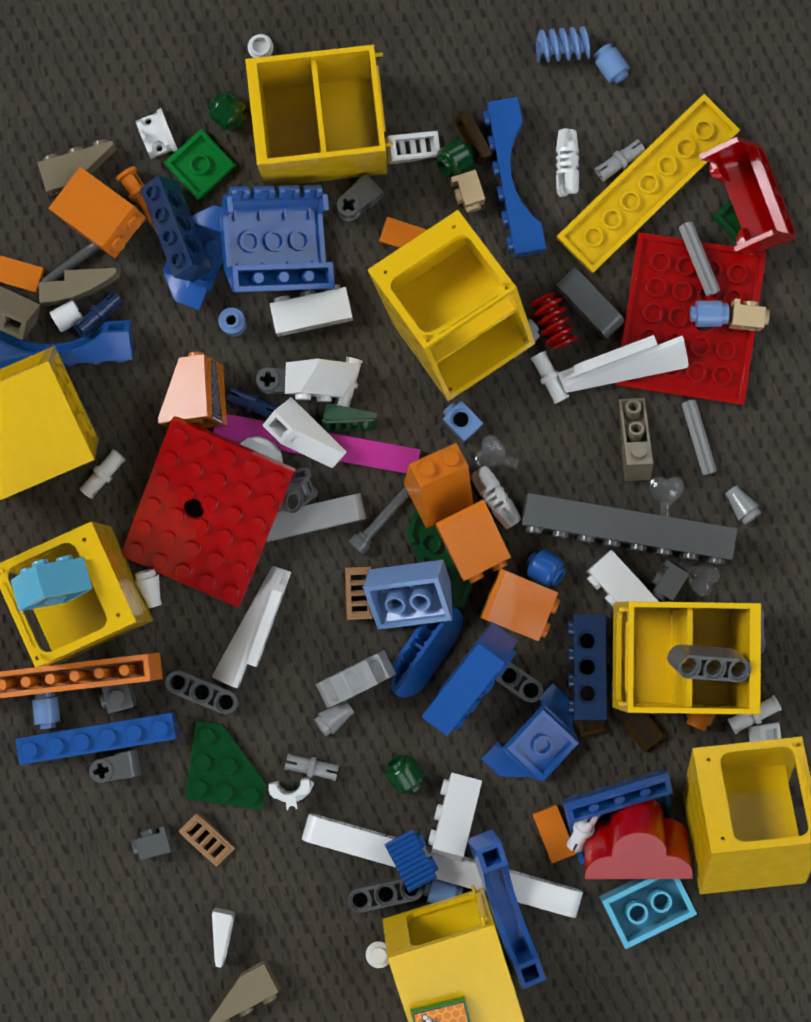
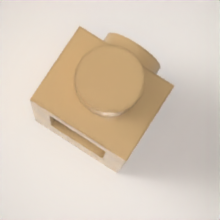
[451,170,485,213]
[729,299,770,331]

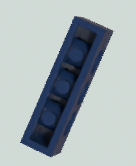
[140,175,212,282]
[567,614,607,720]

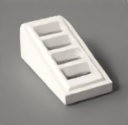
[385,131,440,165]
[212,908,235,968]

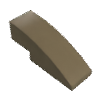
[39,268,120,306]

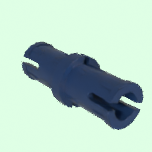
[74,292,123,338]
[226,386,279,419]

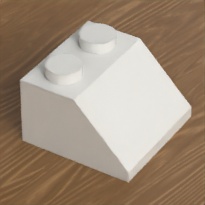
[285,359,359,403]

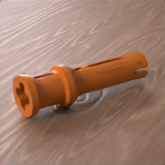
[116,166,157,233]

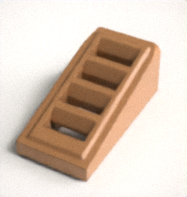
[345,567,373,620]
[178,811,235,867]

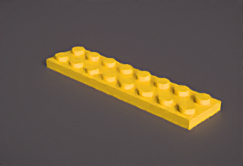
[556,94,740,274]

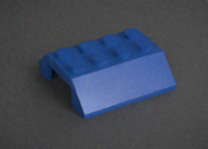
[220,185,335,293]
[562,770,676,865]

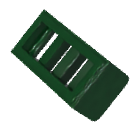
[322,403,378,432]

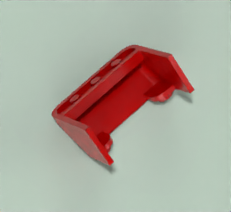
[699,137,796,254]

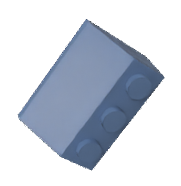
[363,560,453,629]

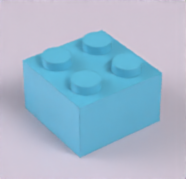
[11,555,92,612]

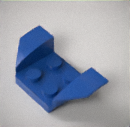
[163,205,223,310]
[481,683,579,782]

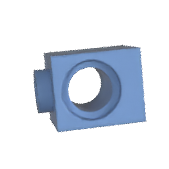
[442,401,483,443]

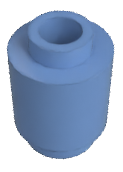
[593,43,630,84]
[690,301,729,327]
[218,308,247,337]
[32,692,61,729]
[423,879,463,903]

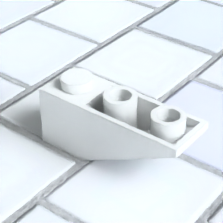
[262,397,347,468]

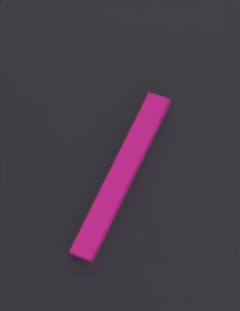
[213,414,420,474]

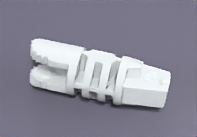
[556,128,579,197]
[470,466,521,529]

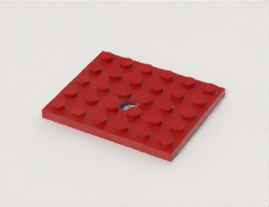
[615,232,767,406]
[122,416,296,608]

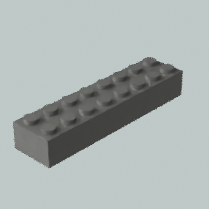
[520,493,737,565]

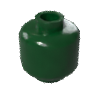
[208,91,247,130]
[436,139,475,177]
[385,754,424,794]

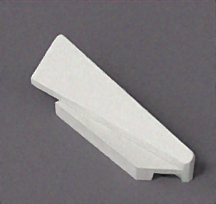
[558,335,689,393]
[212,566,291,688]

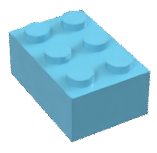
[599,879,697,949]

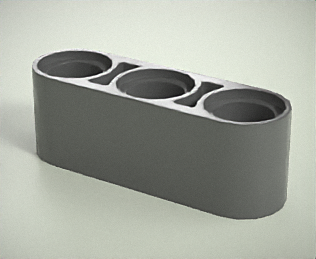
[555,268,625,340]
[667,644,751,682]
[495,662,543,702]
[165,670,239,714]
[348,876,423,912]

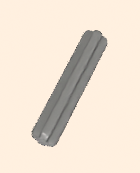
[679,222,720,296]
[682,400,717,475]

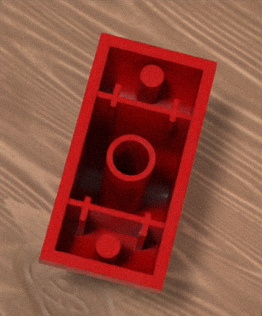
[584,799,693,879]

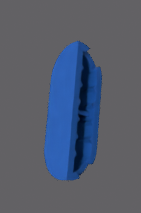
[390,606,463,698]

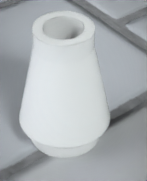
[134,568,162,608]

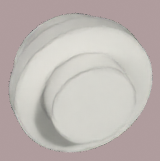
[248,34,274,58]
[366,941,389,968]

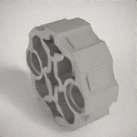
[316,650,396,708]

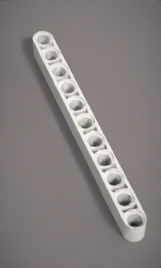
[302,813,583,918]

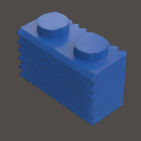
[384,829,439,892]

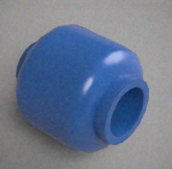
[526,549,566,588]

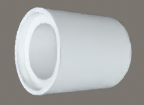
[50,300,83,332]

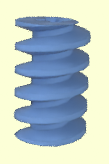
[536,26,590,63]

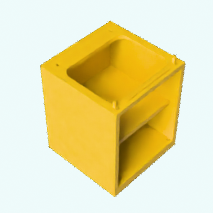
[245,45,393,187]
[367,210,535,401]
[0,346,99,500]
[0,521,153,668]
[613,601,761,715]
[683,737,811,894]
[382,885,525,1022]

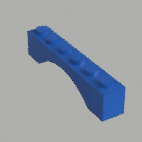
[483,97,546,258]
[0,320,134,369]
[15,711,179,765]
[468,829,546,990]

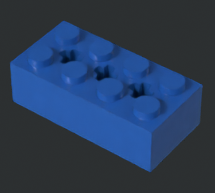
[422,622,518,736]

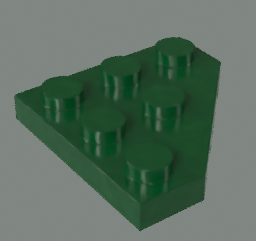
[406,510,472,609]
[185,721,267,810]

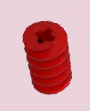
[529,292,578,351]

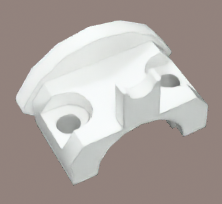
[136,109,178,159]
[268,777,314,810]

